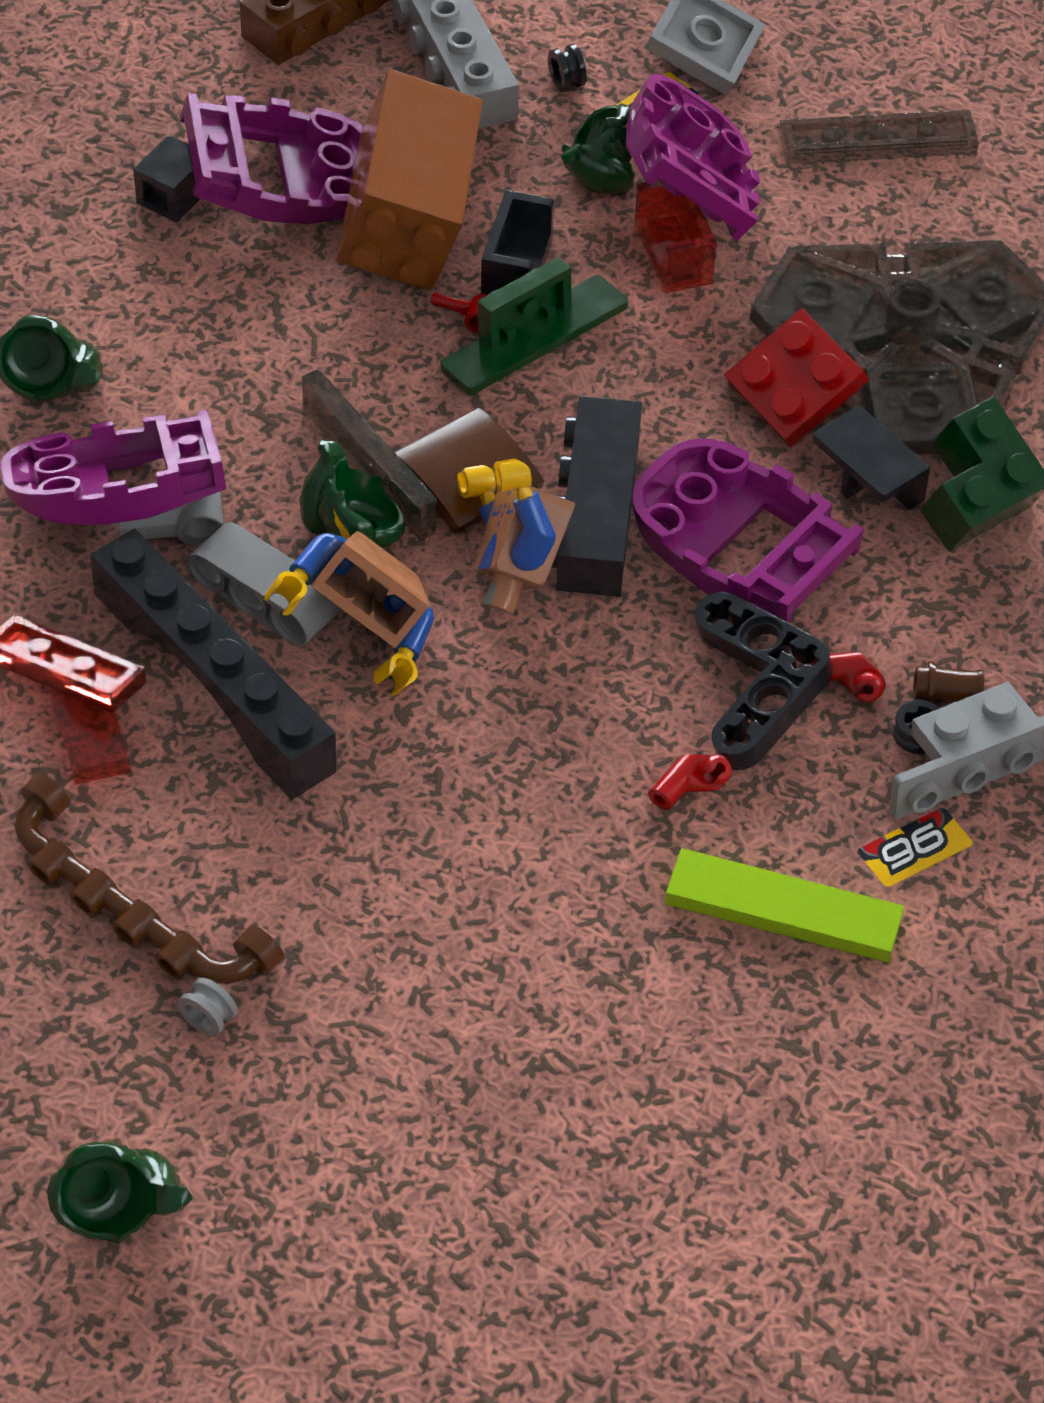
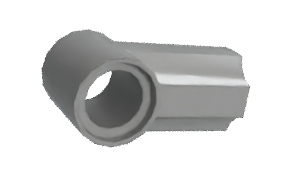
[118,491,224,546]

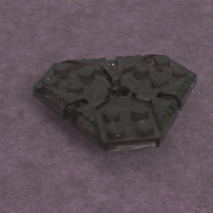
[750,240,1044,455]

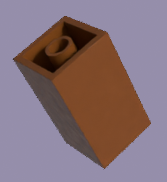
[336,68,483,290]

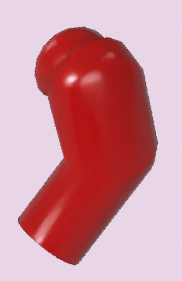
[809,652,886,703]
[648,754,732,811]

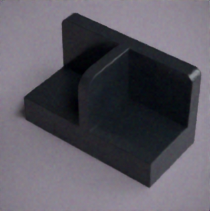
[813,405,930,510]

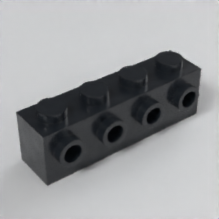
[551,396,642,597]

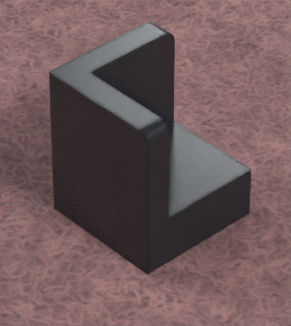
[133,136,200,223]

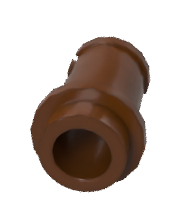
[913,661,985,702]

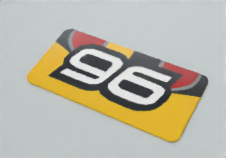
[858,808,973,887]

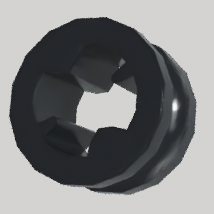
[548,44,587,92]
[893,699,940,754]

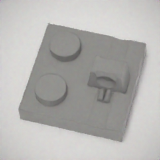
[644,0,766,96]

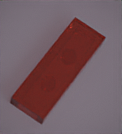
[0,615,147,714]

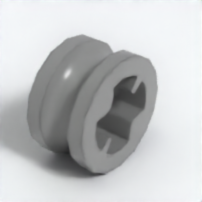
[177,978,238,1037]

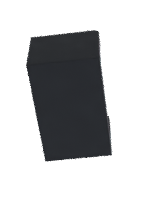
[481,190,554,295]

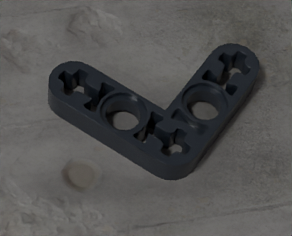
[695,592,833,770]

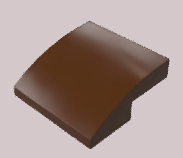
[392,408,545,534]

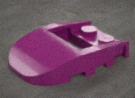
[626,74,760,241]
[180,93,364,224]
[0,410,226,525]
[632,438,864,623]

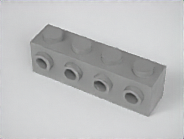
[393,0,519,129]

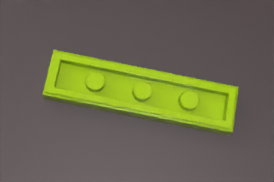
[665,848,905,963]

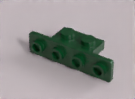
[440,257,628,395]

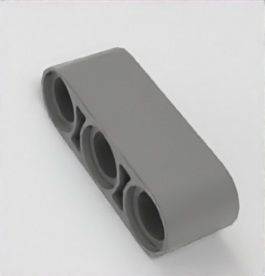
[187,522,342,646]

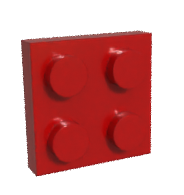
[724,308,869,447]

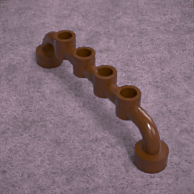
[14,772,284,984]

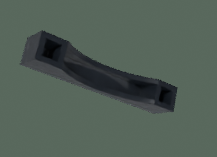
[90,529,336,800]

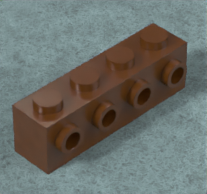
[240,0,390,65]

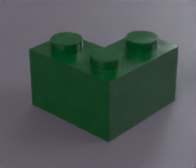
[920,396,1044,552]

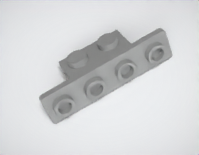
[890,681,1044,819]

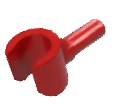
[431,292,487,333]

